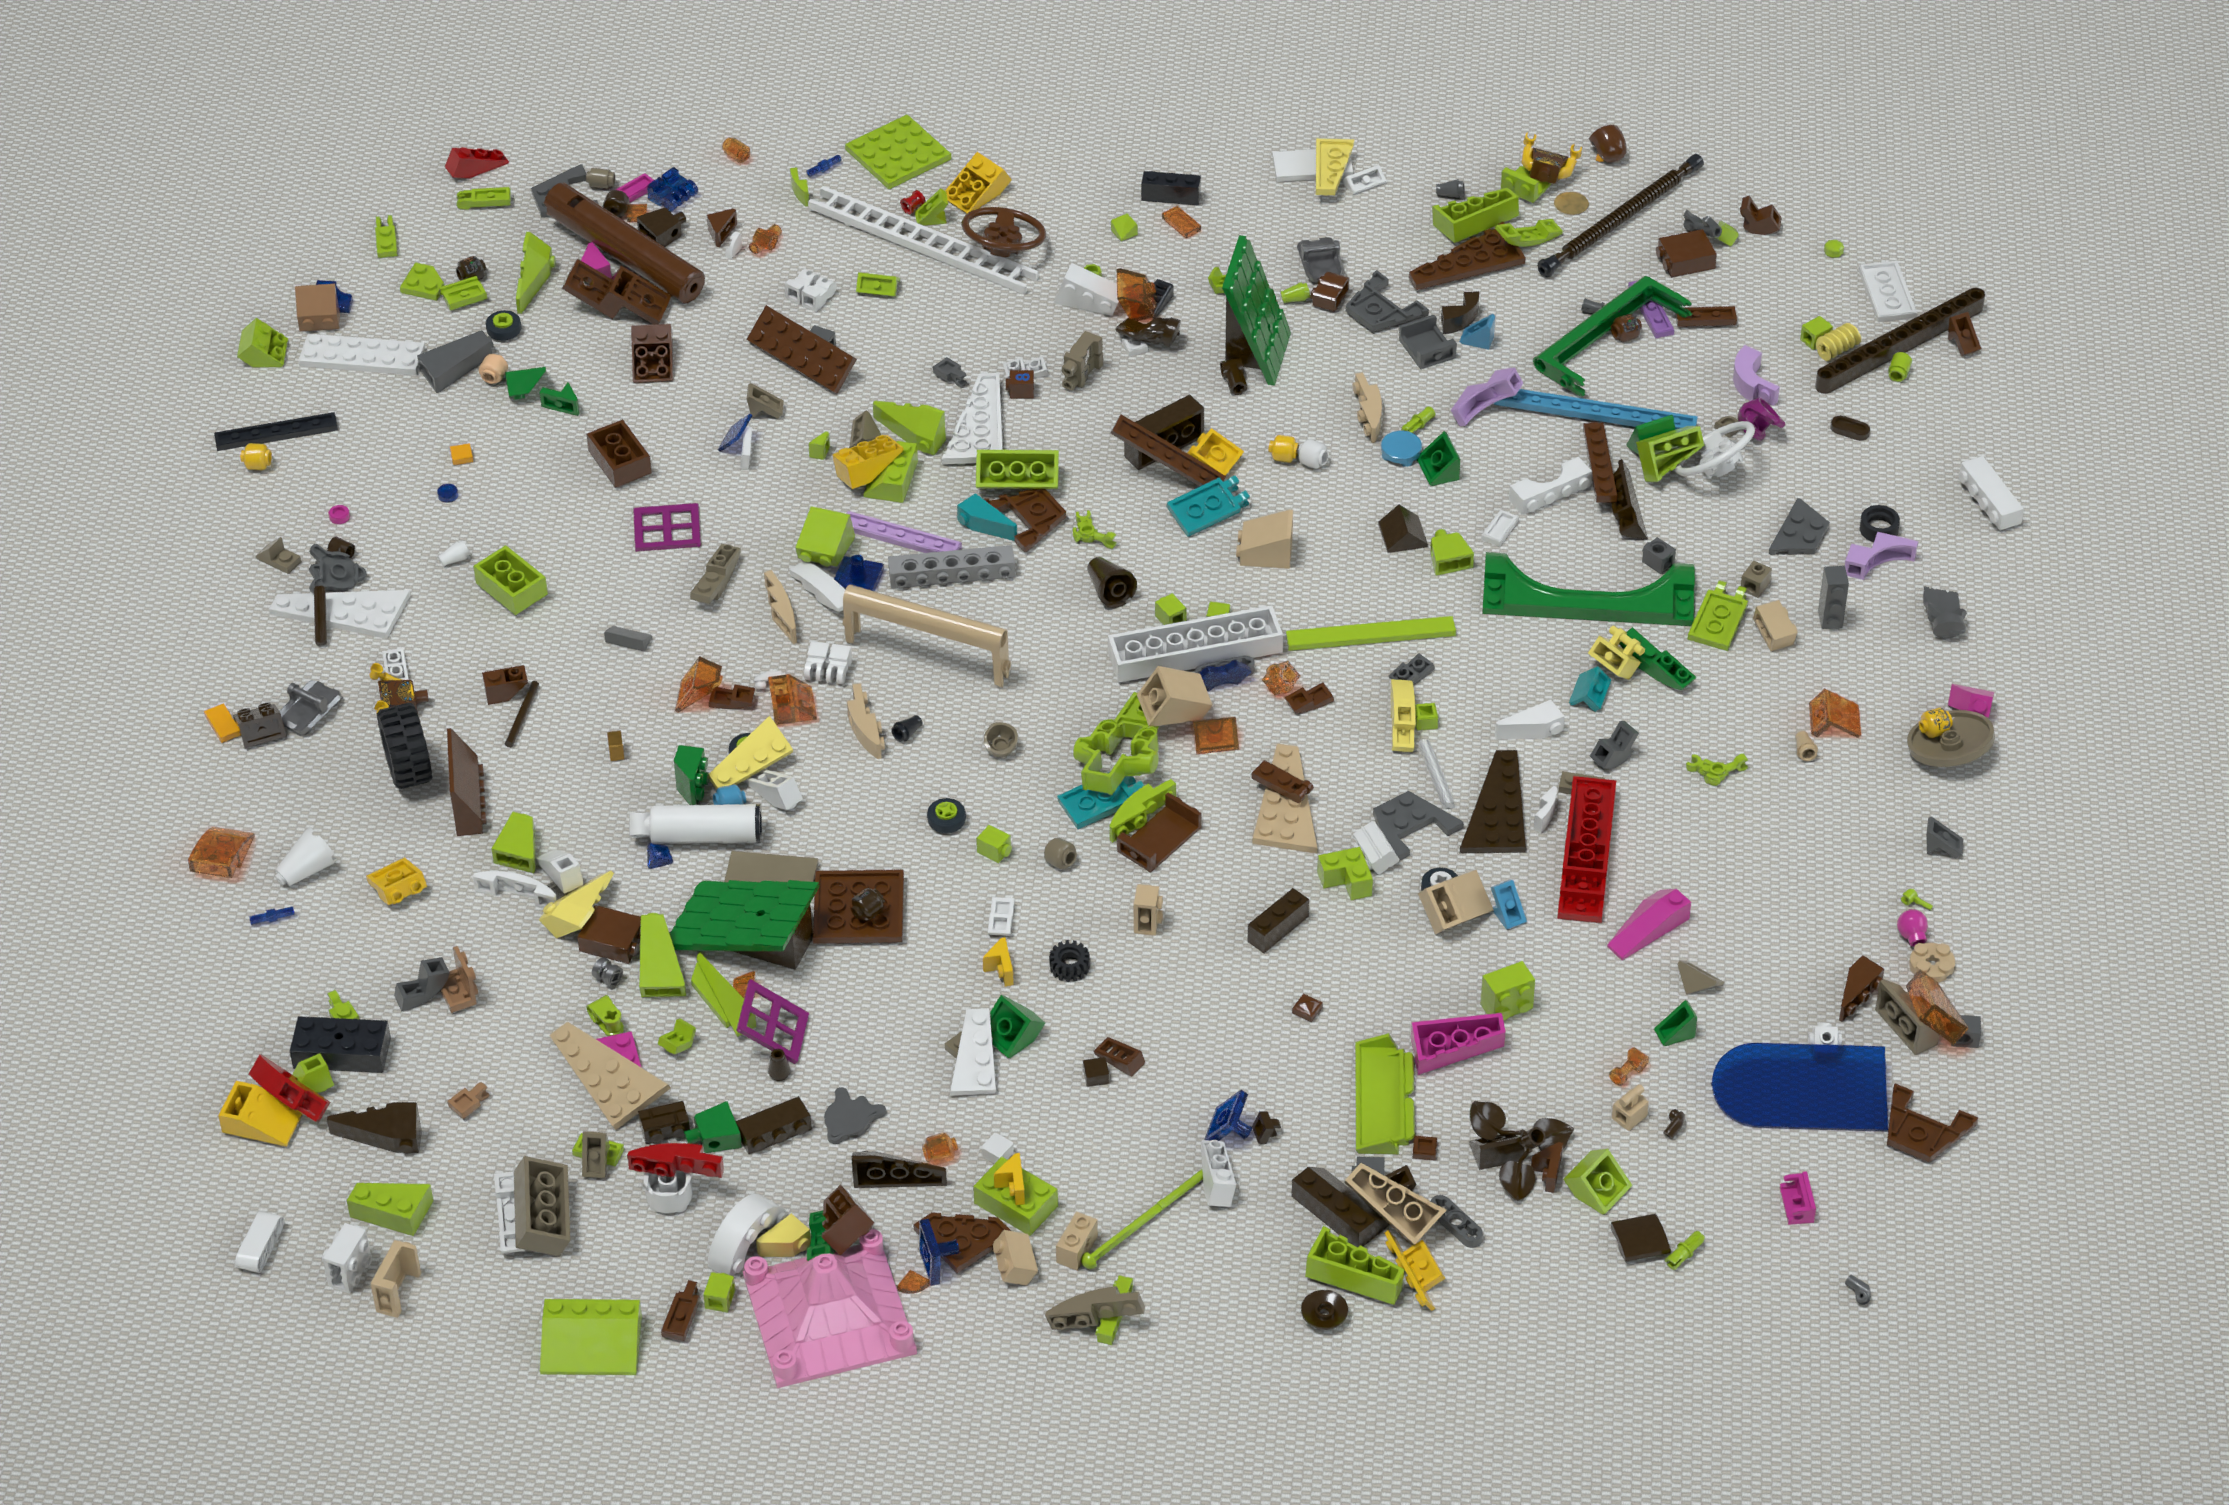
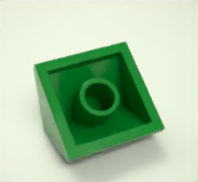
[1626,415,1675,454]
[1417,431,1461,486]

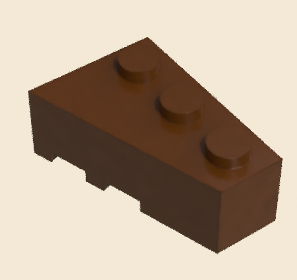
[822,1184,875,1255]

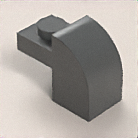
[1590,721,1639,769]

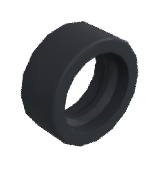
[1859,505,1900,542]

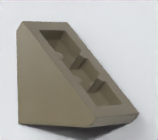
[849,410,881,448]
[1677,960,1724,995]

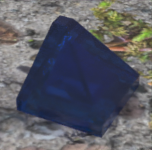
[647,843,674,869]

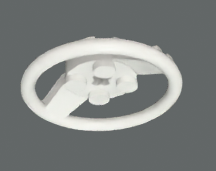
[1674,421,1755,479]

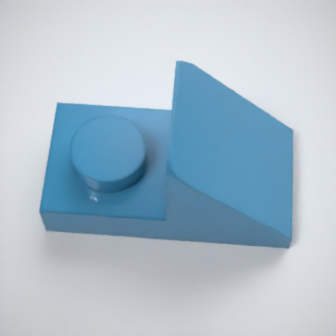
[1490,880,1527,929]

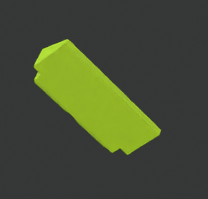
[1355,1033,1415,1155]

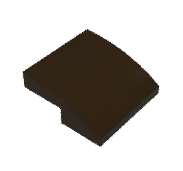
[1611,1213,1671,1262]

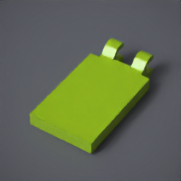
[1687,580,1748,651]

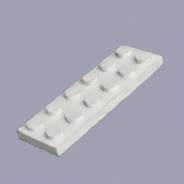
[298,334,425,375]

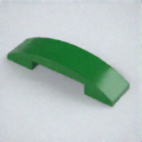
[806,1210,835,1261]

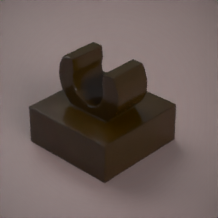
[1252,1111,1281,1144]

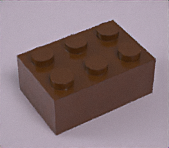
[586,419,652,488]

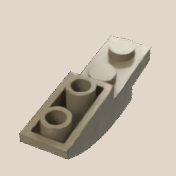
[690,544,741,604]
[1045,1286,1145,1330]

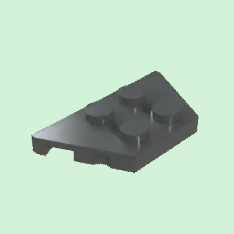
[1769,498,1830,555]

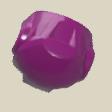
[1737,398,1785,441]

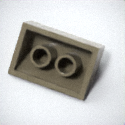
[1875,979,1940,1055]

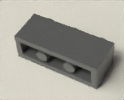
[1818,566,1849,629]

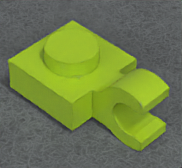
[327,990,359,1019]

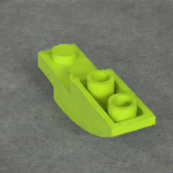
[1109,779,1176,843]

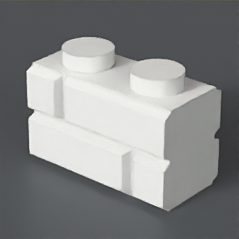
[1353,821,1400,874]

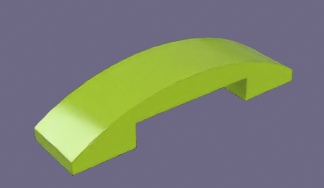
[1495,219,1563,247]

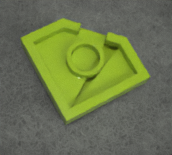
[400,262,444,301]

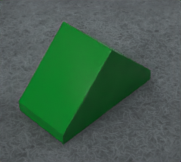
[1654,1000,1698,1046]

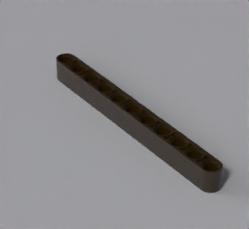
[1815,288,1985,394]

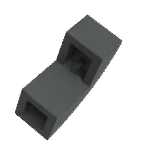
[394,957,450,1012]

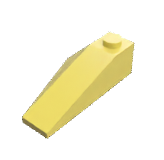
[539,871,614,938]

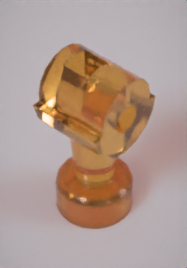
[1609,1047,1650,1086]

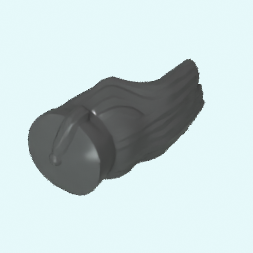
[1923,586,1967,638]

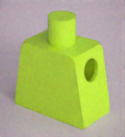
[1430,529,1474,576]

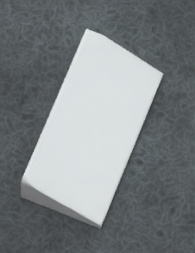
[1342,165,1387,195]

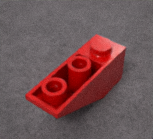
[445,147,509,179]

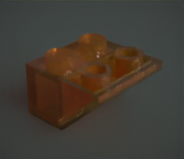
[768,674,817,725]

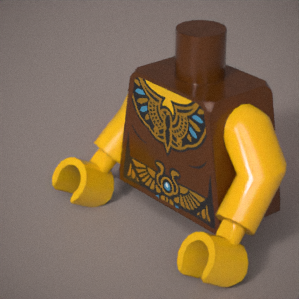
[1521,132,1582,184]
[369,663,429,714]

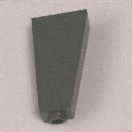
[417,330,494,393]

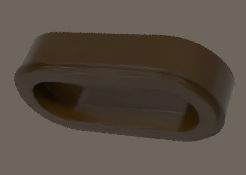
[1830,415,1870,441]

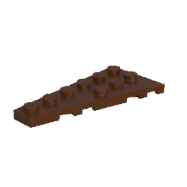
[1409,221,1526,290]

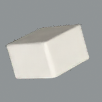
[982,1133,1014,1164]

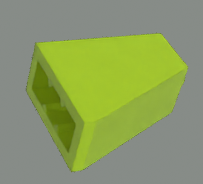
[491,812,536,874]

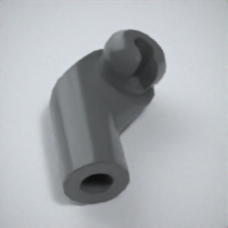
[1845,1274,1871,1305]

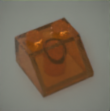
[1117,268,1156,321]

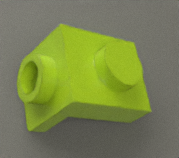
[1208,267,1226,294]
[658,1018,696,1054]

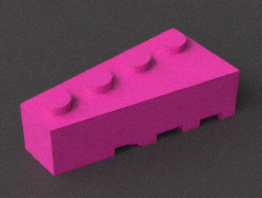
[1410,1013,1506,1075]

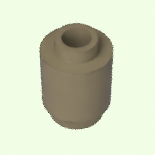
[586,168,615,189]

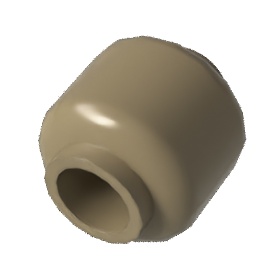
[1044,838,1077,869]

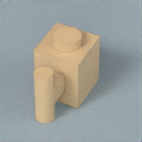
[1612,1084,1649,1131]

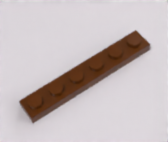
[1110,414,1226,486]
[1583,422,1617,503]

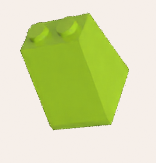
[795,506,855,567]

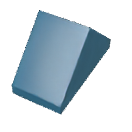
[1459,314,1496,350]

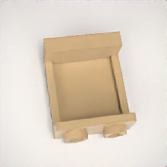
[370,1240,421,1318]

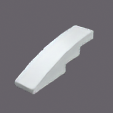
[789,561,845,612]

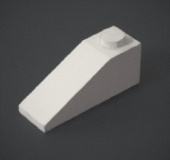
[1495,700,1564,740]
[743,769,803,810]

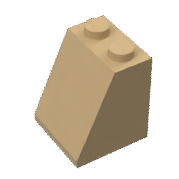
[1236,510,1293,569]
[1137,666,1213,727]

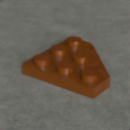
[913,1212,1011,1274]

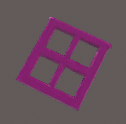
[633,503,701,552]
[736,979,809,1064]

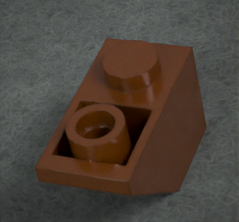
[482,665,528,705]

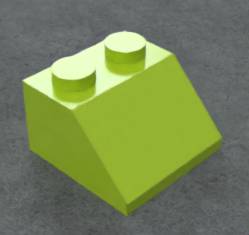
[1563,1148,1633,1214]

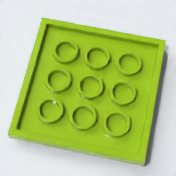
[845,114,951,189]

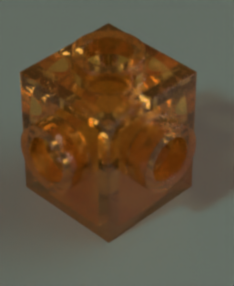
[1262,660,1301,695]

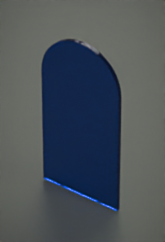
[1711,1043,1888,1132]

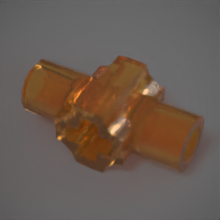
[749,224,782,254]

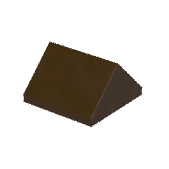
[1378,504,1428,553]
[1469,1134,1525,1170]

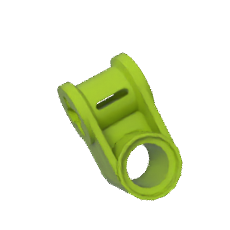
[586,995,624,1036]

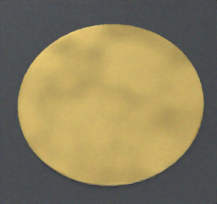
[1554,192,1589,215]

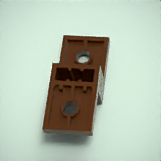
[562,259,672,325]

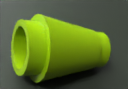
[1280,282,1310,303]

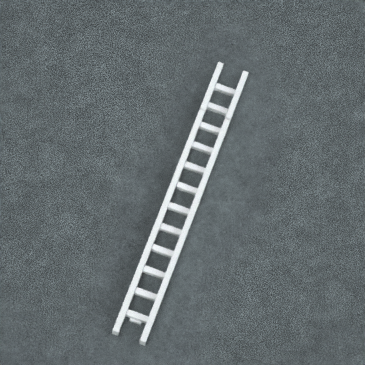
[808,186,1039,295]

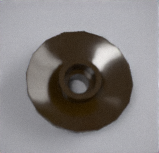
[1301,1290,1348,1330]

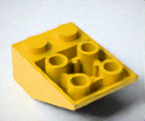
[945,152,1012,214]
[832,435,904,489]
[218,1081,303,1147]

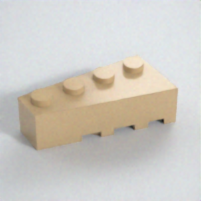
[1344,1163,1446,1246]

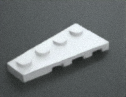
[950,1008,996,1096]

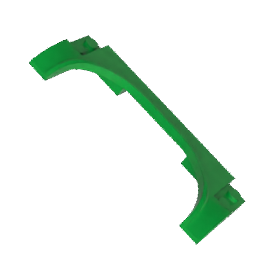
[1482,552,1695,626]

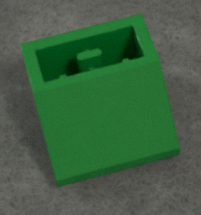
[673,745,709,805]

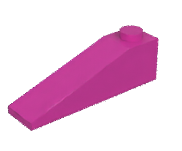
[1607,888,1691,960]

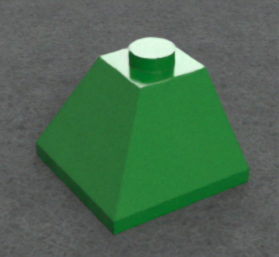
[505,367,546,400]
[990,995,1046,1058]

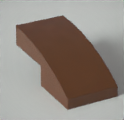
[1285,682,1335,714]
[709,684,755,709]

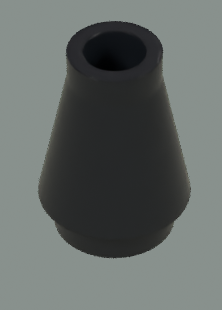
[891,715,923,742]

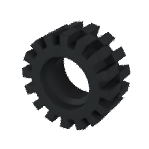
[1049,940,1090,982]

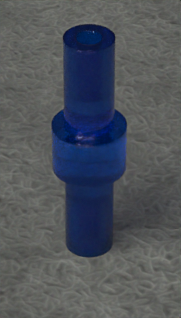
[806,155,842,177]
[249,906,295,925]

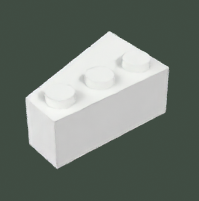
[1053,263,1125,316]

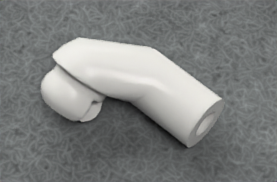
[753,670,782,690]

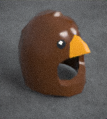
[1588,125,1627,163]

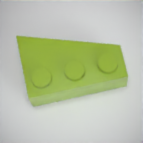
[1636,426,1705,482]

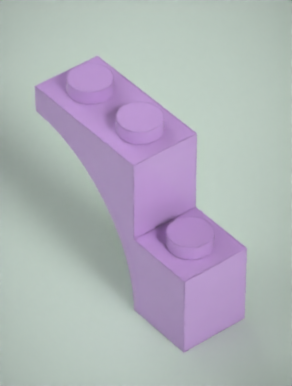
[1451,367,1523,426]
[1845,532,1918,580]

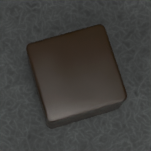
[1083,1057,1109,1087]

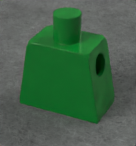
[684,1101,742,1153]

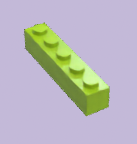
[1095,1275,1133,1345]

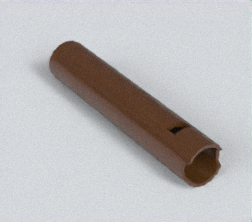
[544,182,705,304]

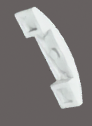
[473,871,557,908]
[494,1171,525,1254]

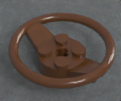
[961,207,1046,257]

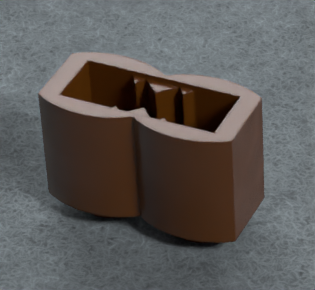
[1310,272,1350,311]

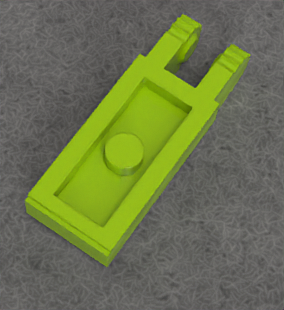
[456,187,511,210]
[375,215,398,258]

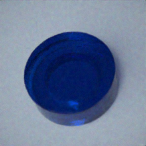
[437,483,458,503]

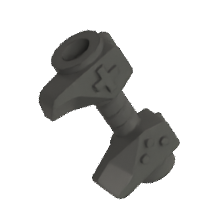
[1683,210,1722,238]

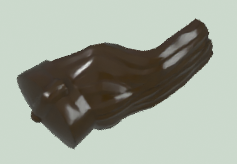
[1115,317,1181,347]

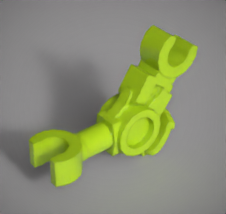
[1073,510,1117,549]
[1686,753,1748,786]

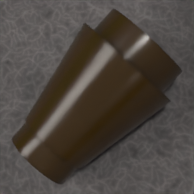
[768,1049,791,1081]

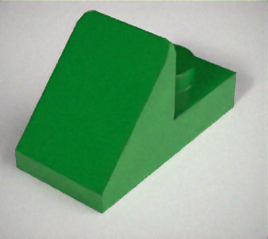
[539,382,580,416]

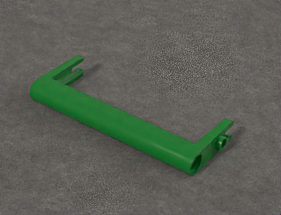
[1533,276,1693,396]

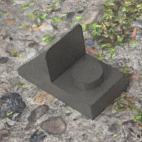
[1926,816,1964,859]

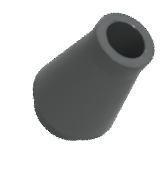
[1436,179,1465,198]

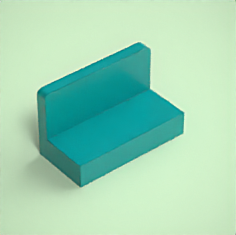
[1569,666,1611,712]

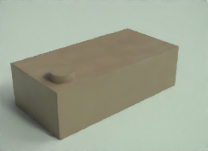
[514,1156,570,1257]

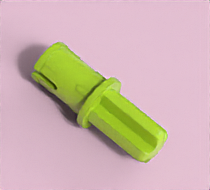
[1401,406,1436,433]
[1665,1231,1705,1270]

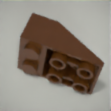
[631,324,673,383]

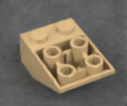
[1418,870,1494,934]

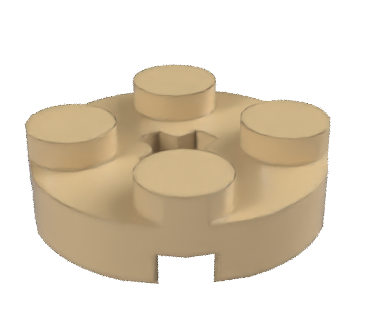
[1909,943,1955,983]

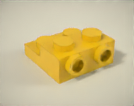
[1187,428,1244,476]
[366,857,427,905]

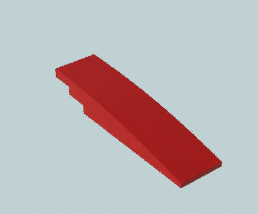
[1557,776,1617,923]

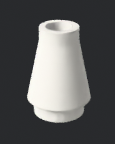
[438,540,470,567]

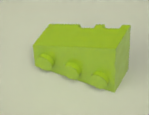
[346,1183,434,1236]

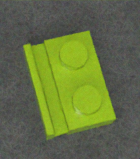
[440,276,487,310]

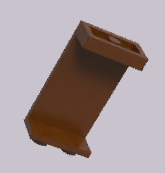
[1117,792,1202,873]

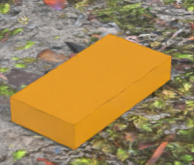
[204,703,241,743]

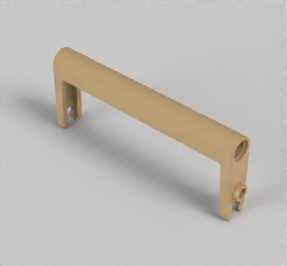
[843,585,1011,688]

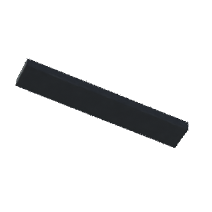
[214,412,338,451]

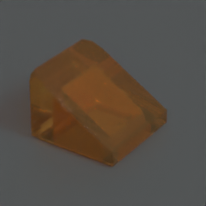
[733,971,756,998]

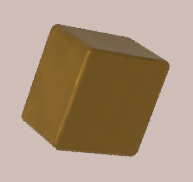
[607,730,625,761]

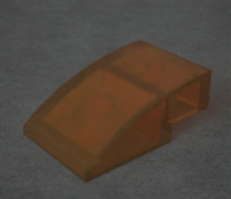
[188,827,255,878]

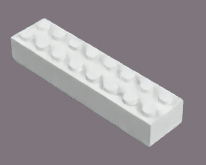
[1108,605,1283,683]

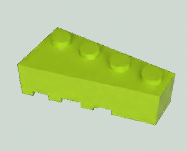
[1432,188,1519,243]
[1305,1226,1404,1305]

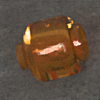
[922,1132,958,1165]

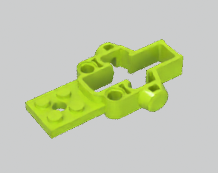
[1073,692,1159,795]

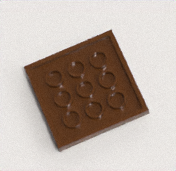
[813,869,904,944]

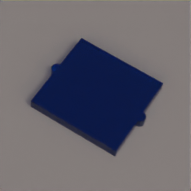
[718,413,752,452]

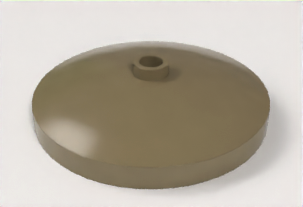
[1907,710,1995,767]

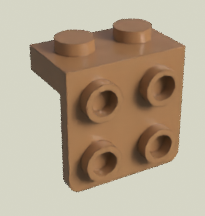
[440,946,478,1013]

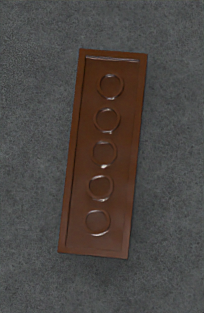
[746,305,857,394]

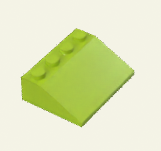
[540,1299,642,1375]

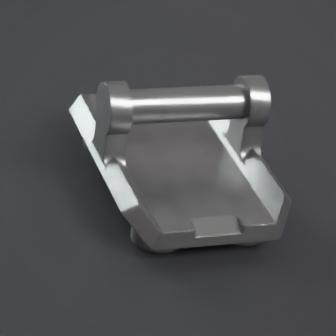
[1297,237,1344,282]
[279,680,342,735]

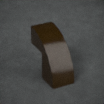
[1441,291,1479,334]

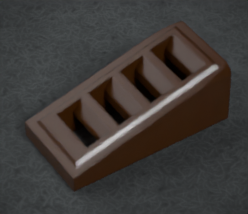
[1094,1037,1145,1077]

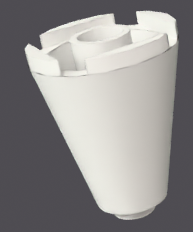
[275,827,337,886]

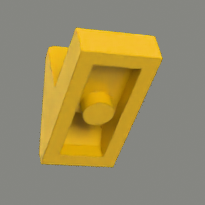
[983,937,1014,987]
[994,1153,1025,1205]

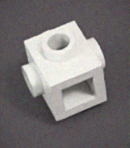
[1808,1023,1842,1058]

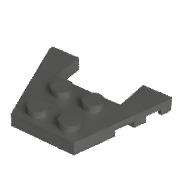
[531,164,599,218]
[1345,270,1429,332]
[1373,791,1464,861]

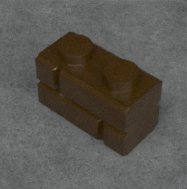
[638,1101,690,1144]

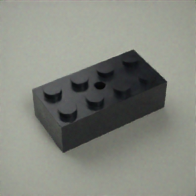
[290,1016,391,1073]

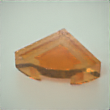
[897,1270,930,1294]

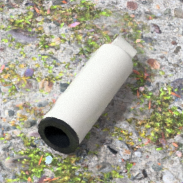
[629,804,762,844]

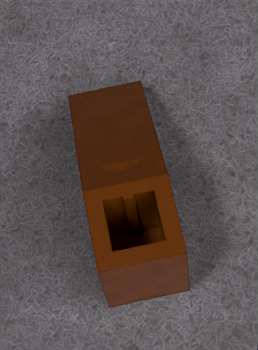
[1839,955,1885,1022]

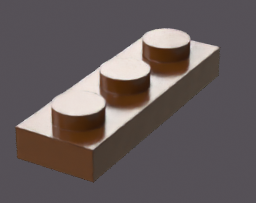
[1675,306,1737,327]

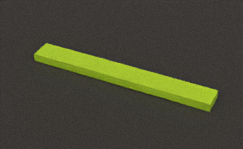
[1286,616,1456,651]

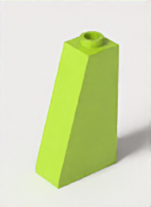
[639,913,686,997]

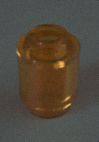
[722,137,750,163]

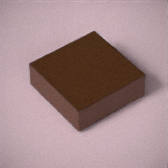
[1412,1135,1437,1161]

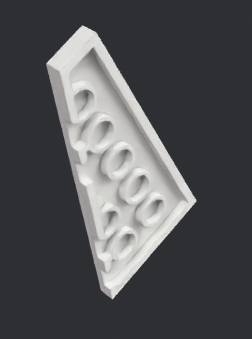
[942,373,1002,464]
[269,590,411,639]

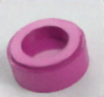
[328,505,350,524]

